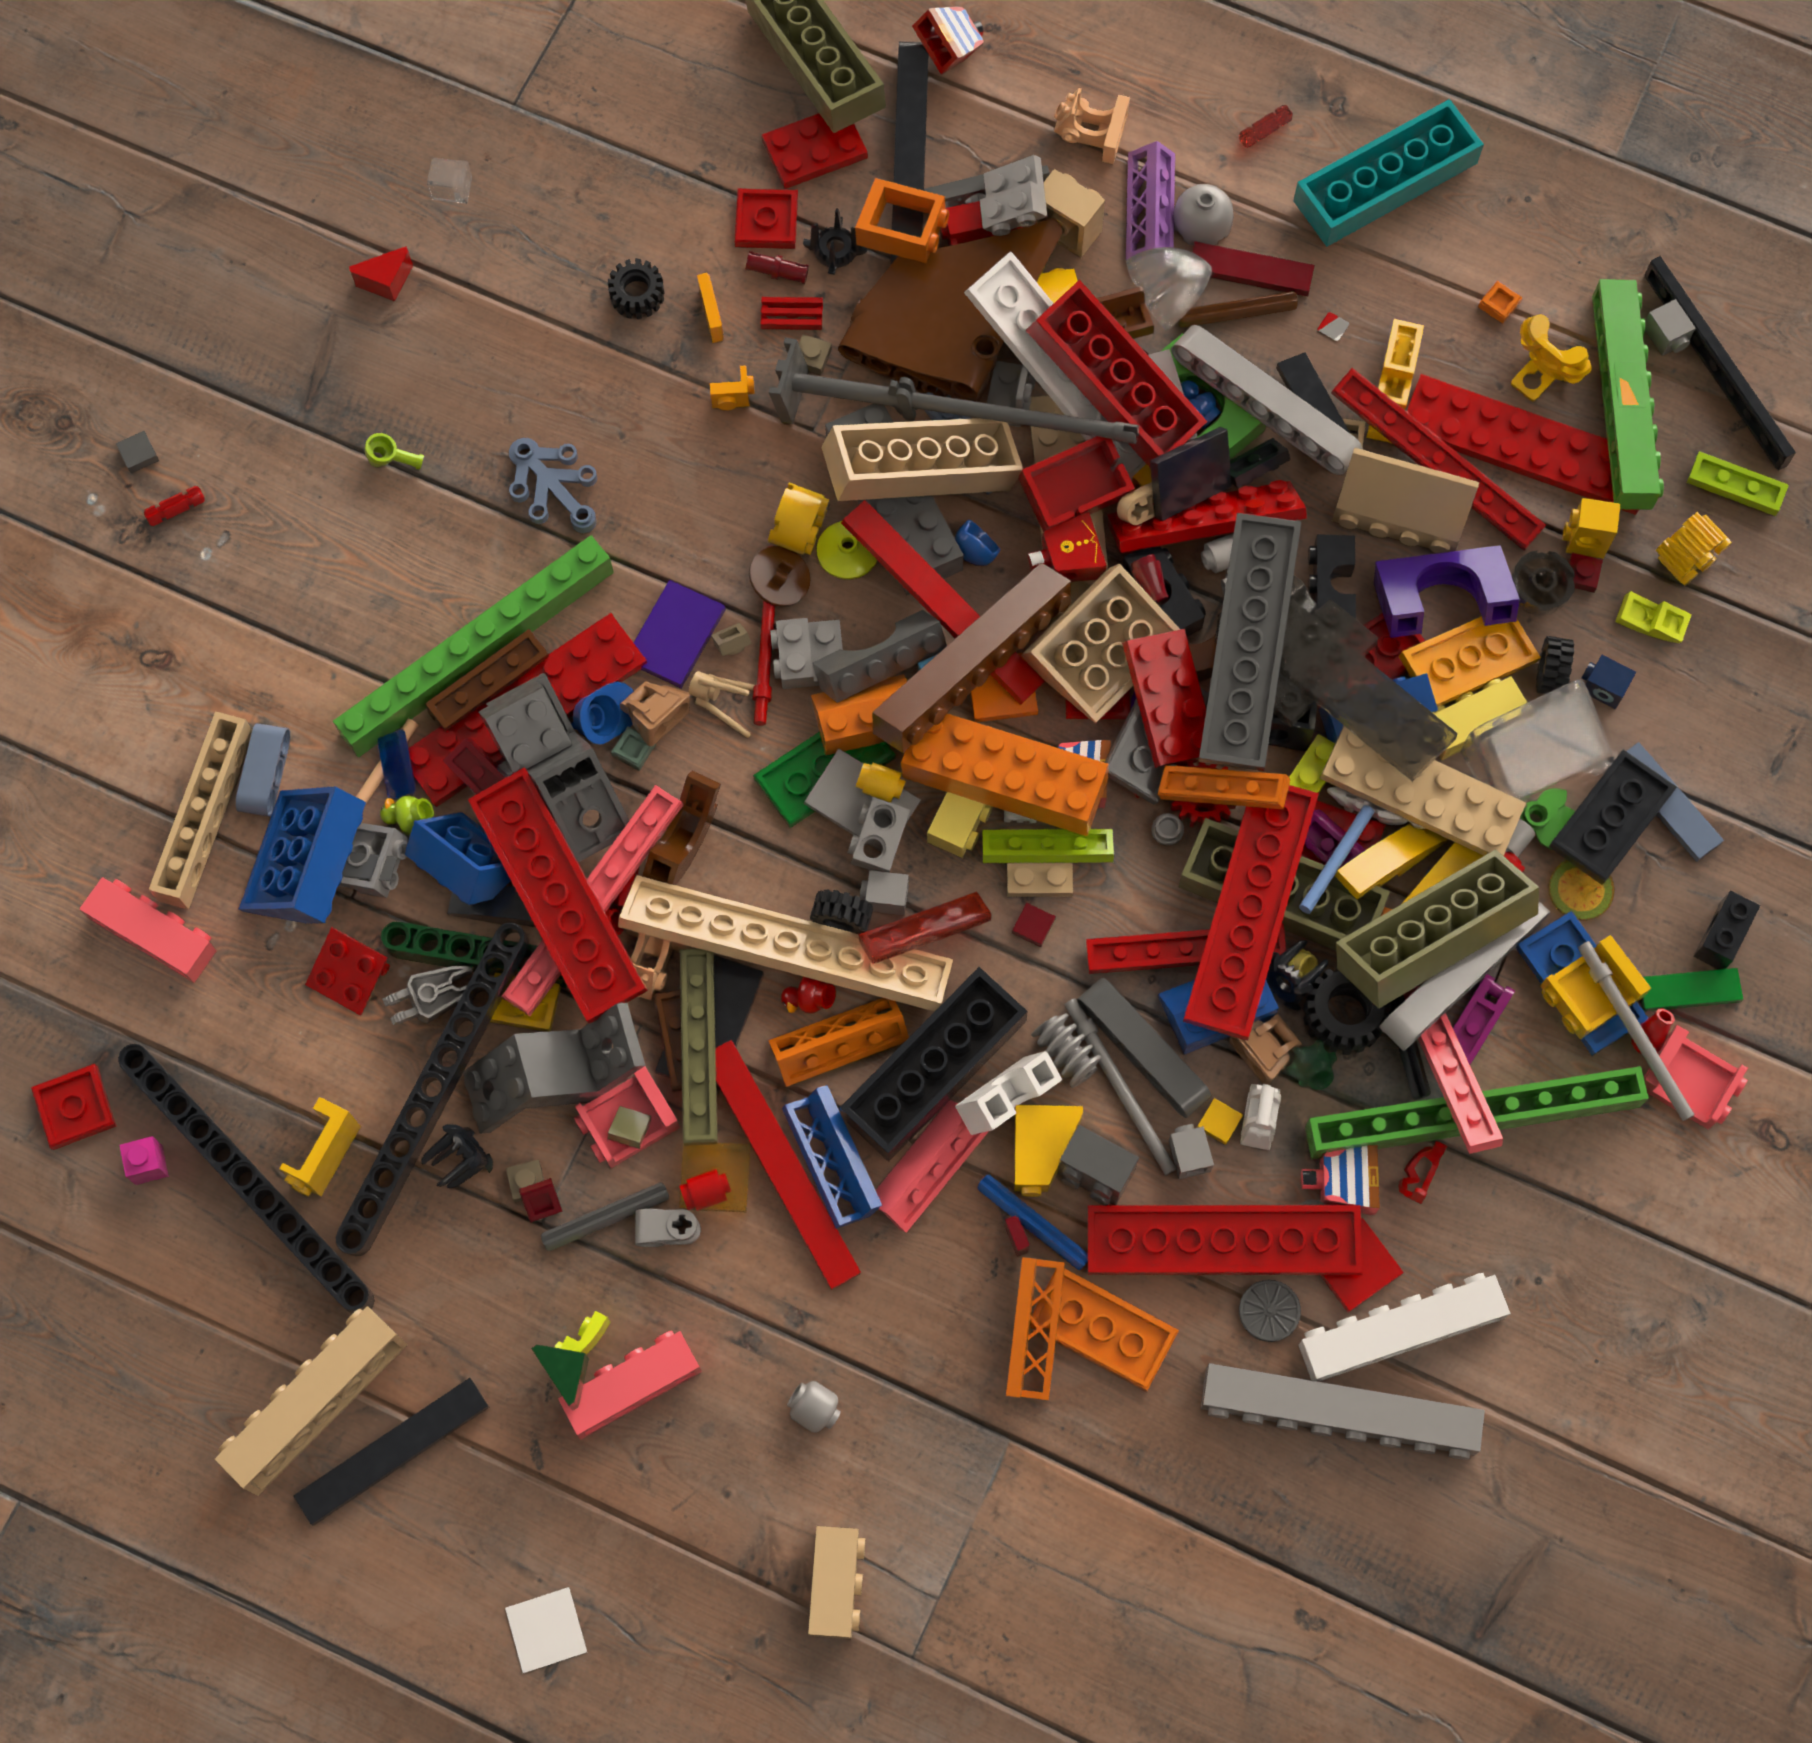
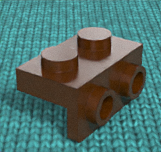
[1096,286,1154,339]

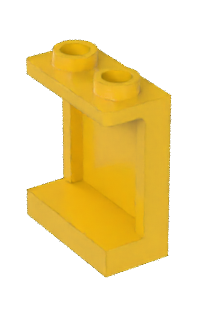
[1540,935,1651,1039]
[279,1097,361,1197]

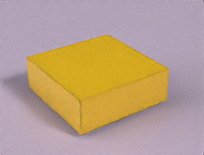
[1197,1098,1243,1145]

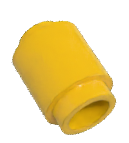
[855,762,906,803]

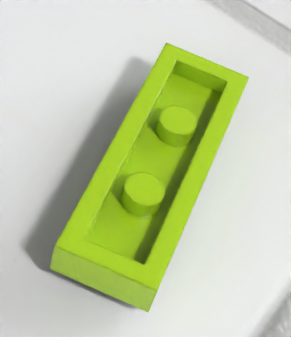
[1686,451,1789,516]

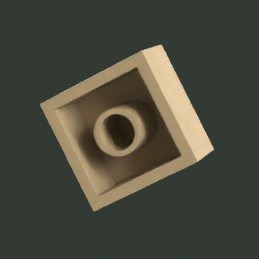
[1036,169,1105,258]

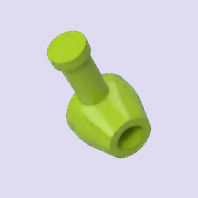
[365,433,424,470]

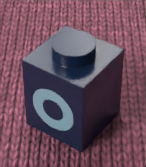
[1581,654,1636,709]

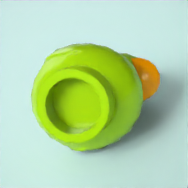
[380,795,434,836]

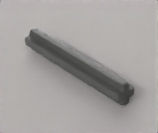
[541,1182,669,1251]

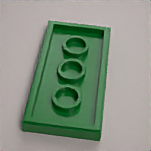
[753,731,896,828]

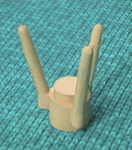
[689,671,754,738]

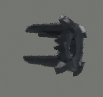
[803,208,868,275]
[1266,940,1328,1011]
[421,1124,493,1189]

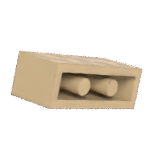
[808,1526,865,1639]

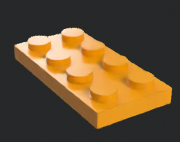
[1399,616,1541,707]

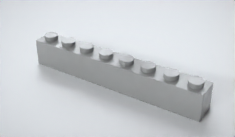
[1200,1363,1485,1460]

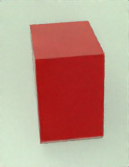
[349,246,413,301]

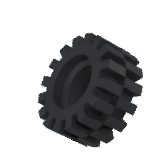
[608,258,665,319]
[1536,636,1574,697]
[810,889,874,935]

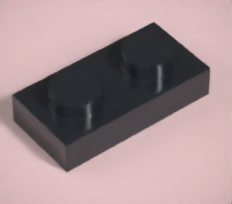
[1230,438,1291,488]

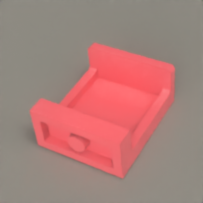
[1644,1025,1748,1130]
[574,1066,680,1168]

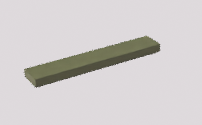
[680,949,718,1146]

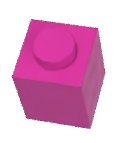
[119,1136,169,1185]

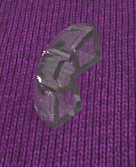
[1126,247,1212,331]

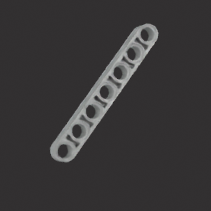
[1171,325,1363,475]
[1379,902,1550,1051]

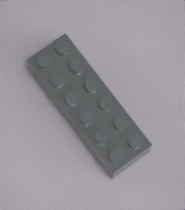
[825,404,963,596]

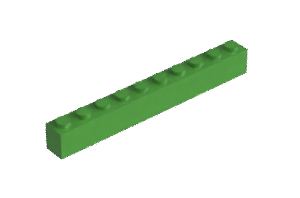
[333,535,614,758]
[1305,1066,1649,1160]

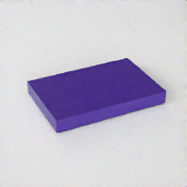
[634,580,726,689]

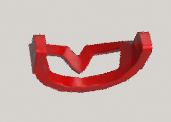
[1398,1141,1447,1204]

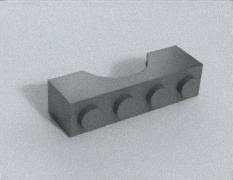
[812,610,947,703]

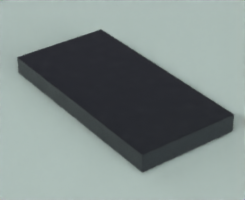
[1549,749,1677,885]
[655,955,764,1095]

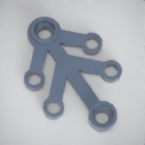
[509,438,597,533]

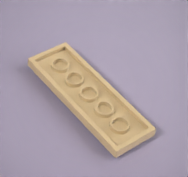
[1320,719,1526,856]

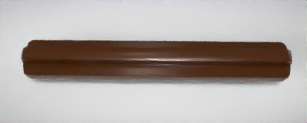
[1177,292,1298,328]

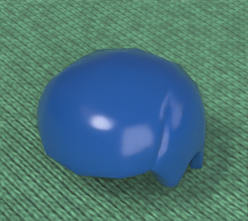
[955,520,1000,566]

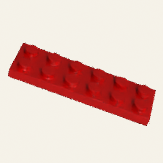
[1107,480,1307,553]

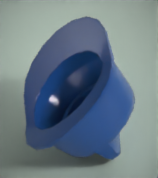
[571,682,634,745]

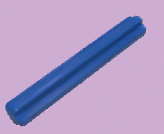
[978,1174,1088,1270]

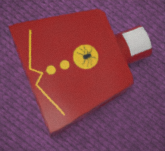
[1027,512,1107,582]

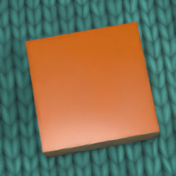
[1478,281,1523,324]

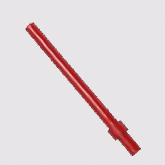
[752,546,775,726]

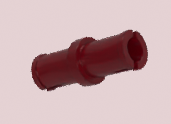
[745,251,809,284]

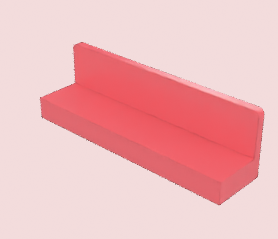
[876,1100,989,1233]

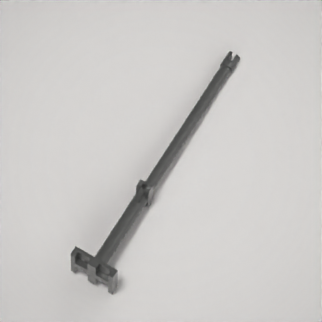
[769,338,1139,444]

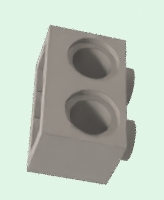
[847,797,910,872]

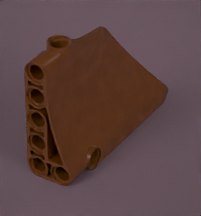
[838,219,1063,402]

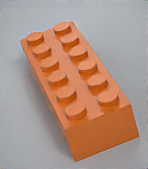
[901,713,1109,836]

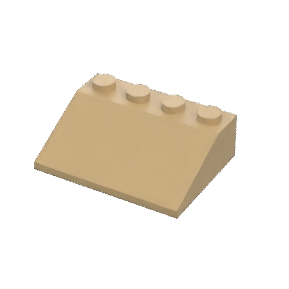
[1332,447,1479,553]
[1021,564,1180,723]

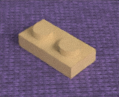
[1007,863,1073,897]

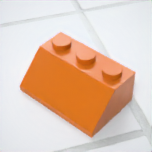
[811,674,907,755]

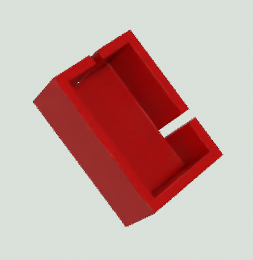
[1018,436,1135,532]

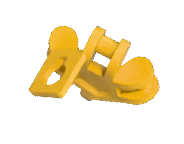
[1511,314,1592,402]

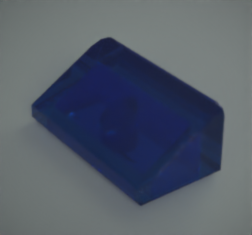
[377,729,416,801]

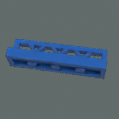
[782,1085,882,1229]

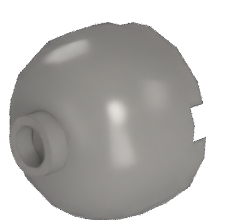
[1173,184,1234,246]

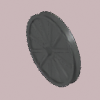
[1239,1280,1301,1342]

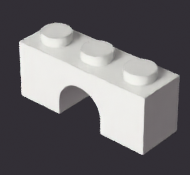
[955,1051,1062,1135]

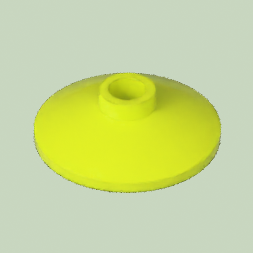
[817,521,877,579]

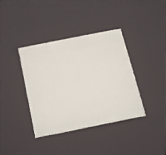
[505,1587,587,1673]

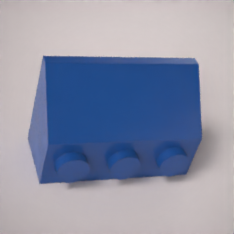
[405,812,511,905]
[1158,980,1279,1055]

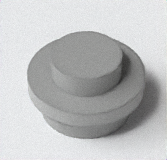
[1151,813,1184,846]

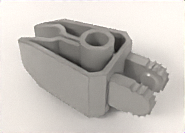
[382,966,472,1025]

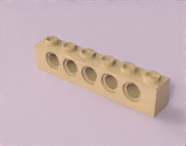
[149,711,252,910]

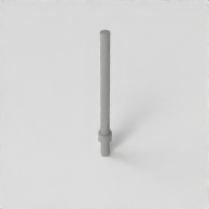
[1578,941,1695,1121]
[1064,998,1177,1176]

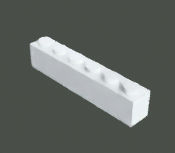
[1298,1273,1511,1382]

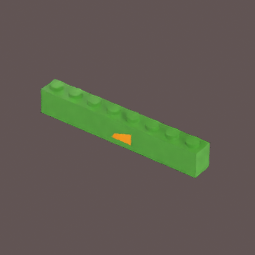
[1592,279,1664,510]

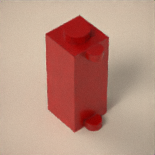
[940,201,1022,246]

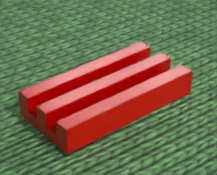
[761,297,823,330]

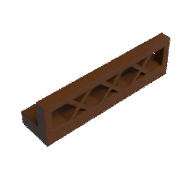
[425,629,549,732]

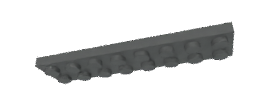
[1199,513,1301,771]

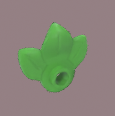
[1520,788,1575,850]

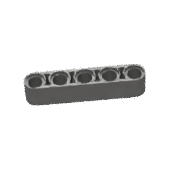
[1077,977,1212,1118]

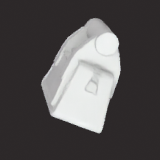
[1240,1084,1281,1150]

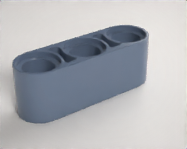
[236,723,290,817]

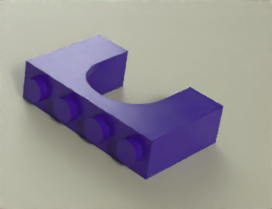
[1373,545,1520,638]

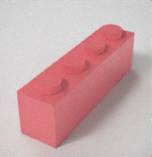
[79,877,217,983]
[558,1331,702,1439]

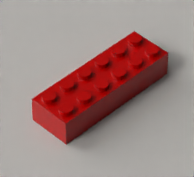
[1025,279,1208,468]

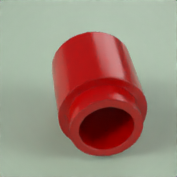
[679,1169,732,1211]

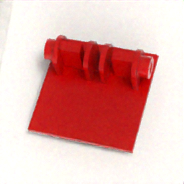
[305,927,390,1016]

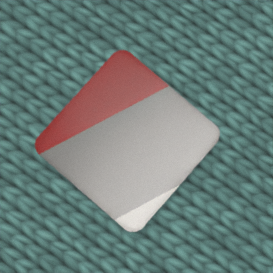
[1317,312,1349,341]

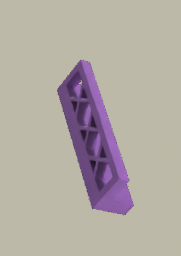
[1126,141,1175,264]

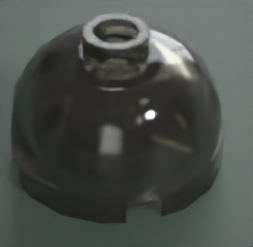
[1511,550,1575,616]

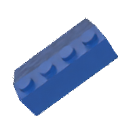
[238,786,366,924]

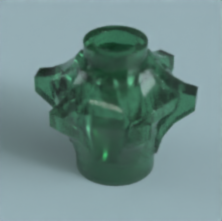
[1286,1040,1337,1090]

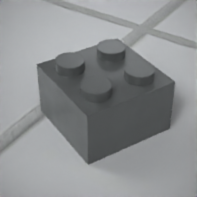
[479,681,572,773]
[1057,1125,1139,1205]

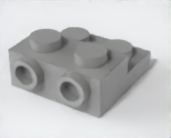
[980,155,1047,236]
[770,618,843,689]
[339,823,408,898]

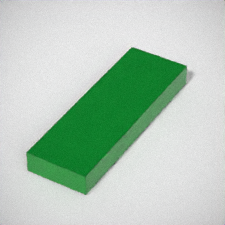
[1640,968,1743,1012]

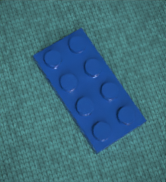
[1515,911,1648,1056]

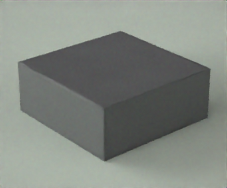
[116,431,159,474]

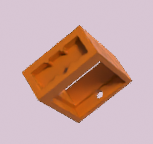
[855,178,949,263]

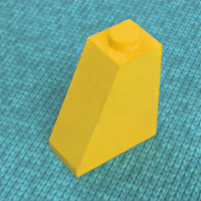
[1014,1105,1083,1197]

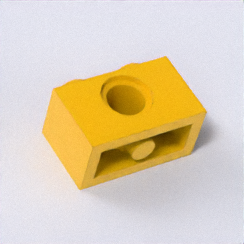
[1562,498,1620,559]

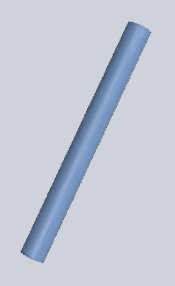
[1299,805,1374,914]

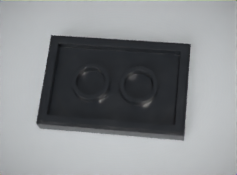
[1150,427,1232,521]

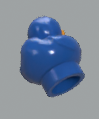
[1181,380,1222,430]

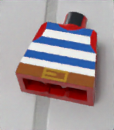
[912,7,984,74]

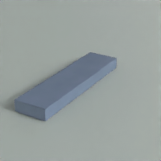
[1613,742,1724,862]

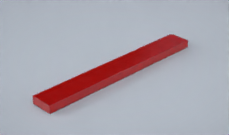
[1331,368,1546,551]
[841,500,1045,705]
[716,1040,861,1290]

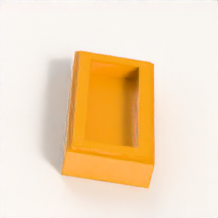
[697,273,724,343]

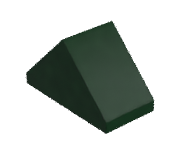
[531,1345,589,1410]

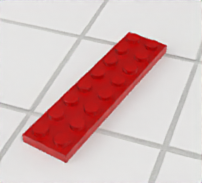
[1407,374,1639,515]
[399,613,647,807]
[468,767,648,1024]
[1183,785,1319,1041]
[1088,1205,1363,1275]

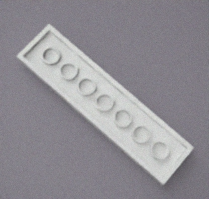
[964,252,1146,481]

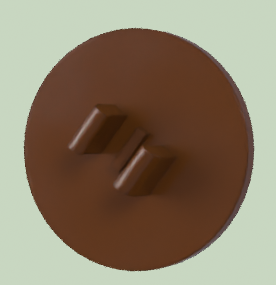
[749,546,810,607]

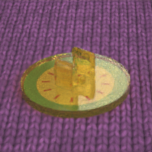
[1548,860,1615,921]

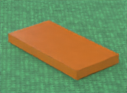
[1030,1268,1179,1392]

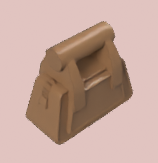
[620,681,690,747]
[1229,1014,1303,1085]

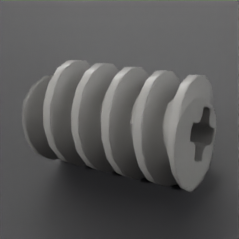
[1031,1013,1101,1088]

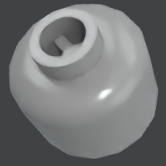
[787,1381,841,1433]

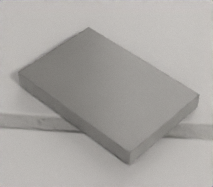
[804,749,921,852]

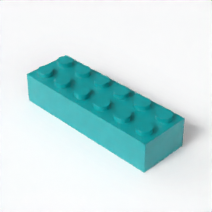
[1293,99,1484,247]

